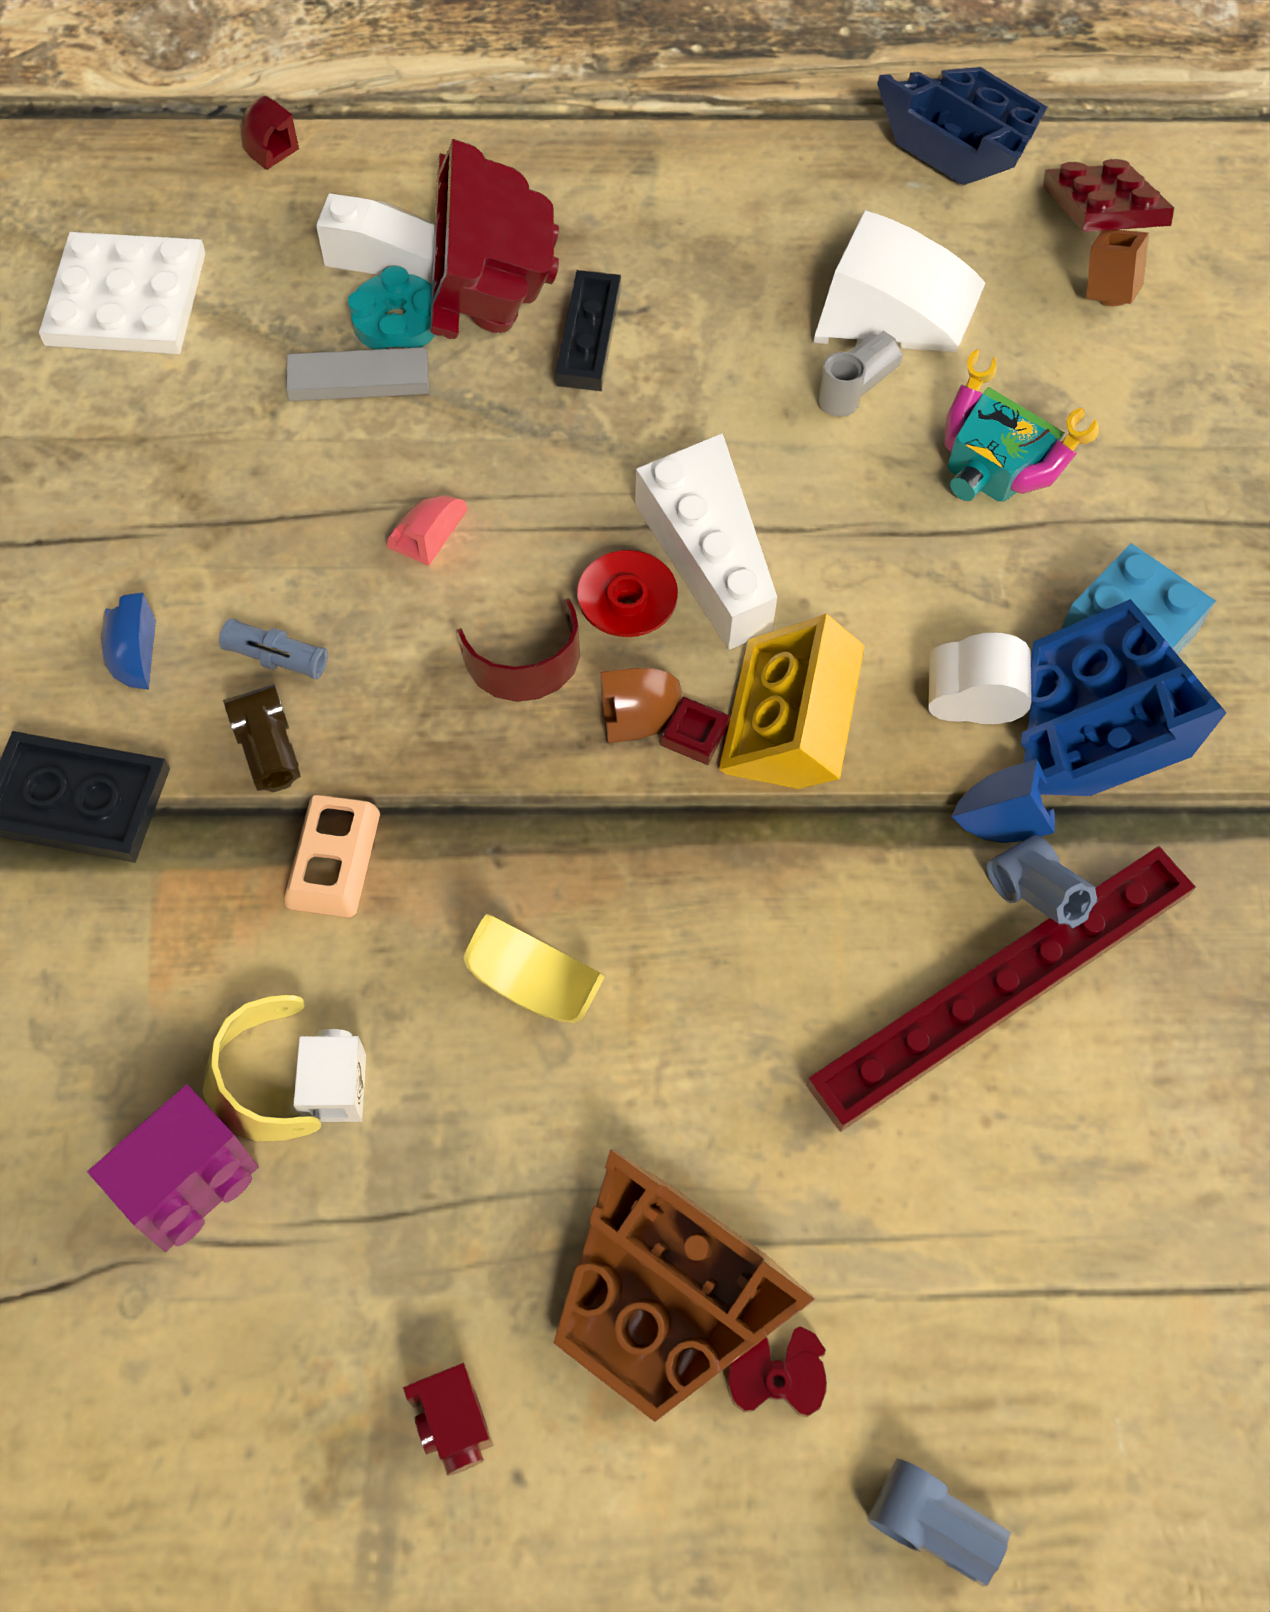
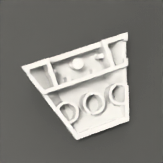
[813,210,985,352]

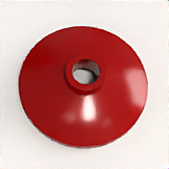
[577,550,678,637]

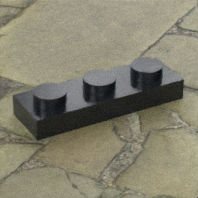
[555,270,621,391]

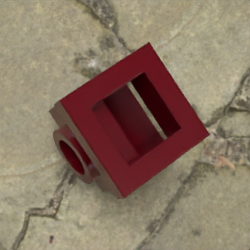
[403,1362,494,1476]

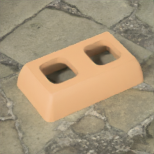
[284,794,380,917]

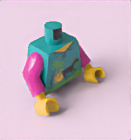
[945,349,1099,502]

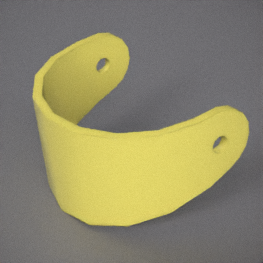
[463,914,605,1023]
[203,995,321,1141]

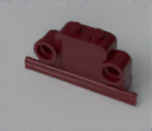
[430,139,559,339]

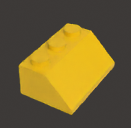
[719,613,865,789]

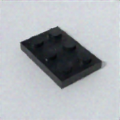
[0,731,170,863]

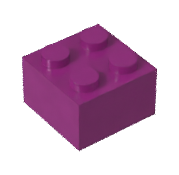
[87,1084,259,1253]

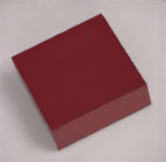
[661,696,730,765]

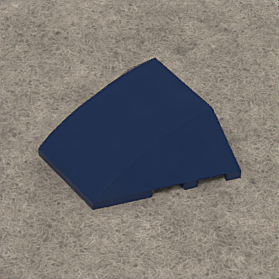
[877,67,1048,186]

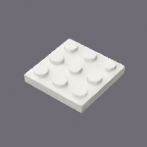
[39,232,206,354]

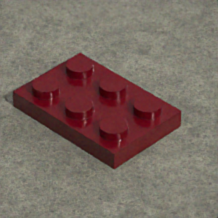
[1043,159,1174,232]

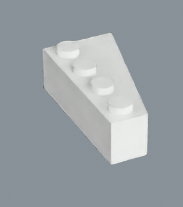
[635,433,777,650]

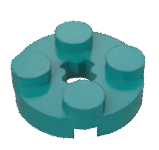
[348,266,436,350]

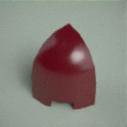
[240,96,299,170]

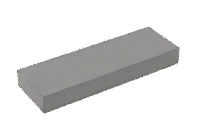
[286,347,429,401]

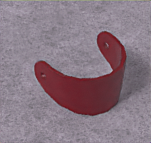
[456,598,580,702]

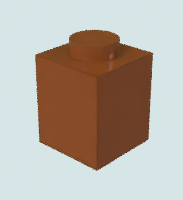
[1086,230,1149,306]

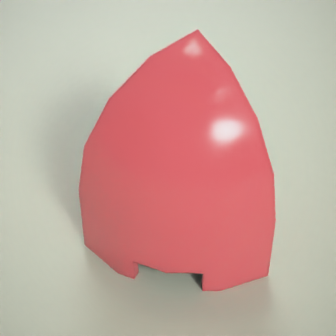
[387,495,468,566]

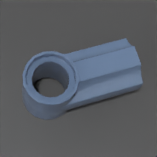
[986,835,1097,928]
[867,1459,1011,1586]

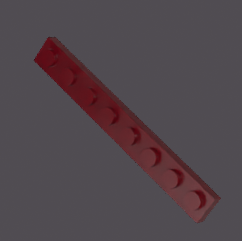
[806,846,1196,1132]

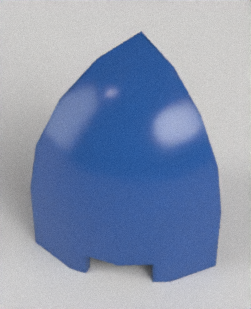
[101,592,156,690]
[951,759,1055,843]

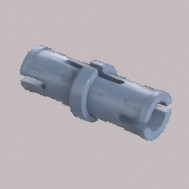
[219,618,328,679]

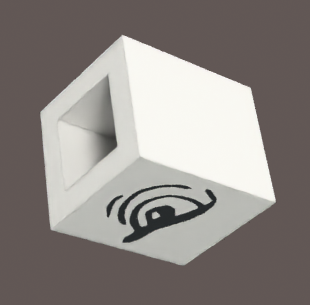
[294,1029,366,1122]

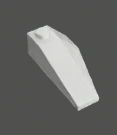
[316,193,435,283]

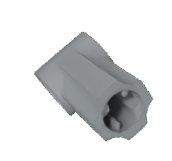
[818,331,903,417]

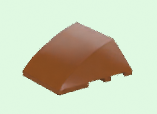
[554,1149,816,1422]

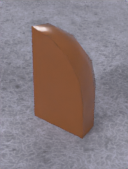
[601,668,682,743]

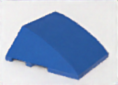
[1021,599,1226,796]

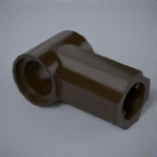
[223,684,301,793]

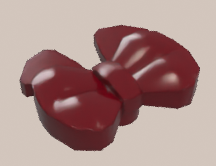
[728,1326,827,1417]

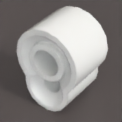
[929,633,1031,724]

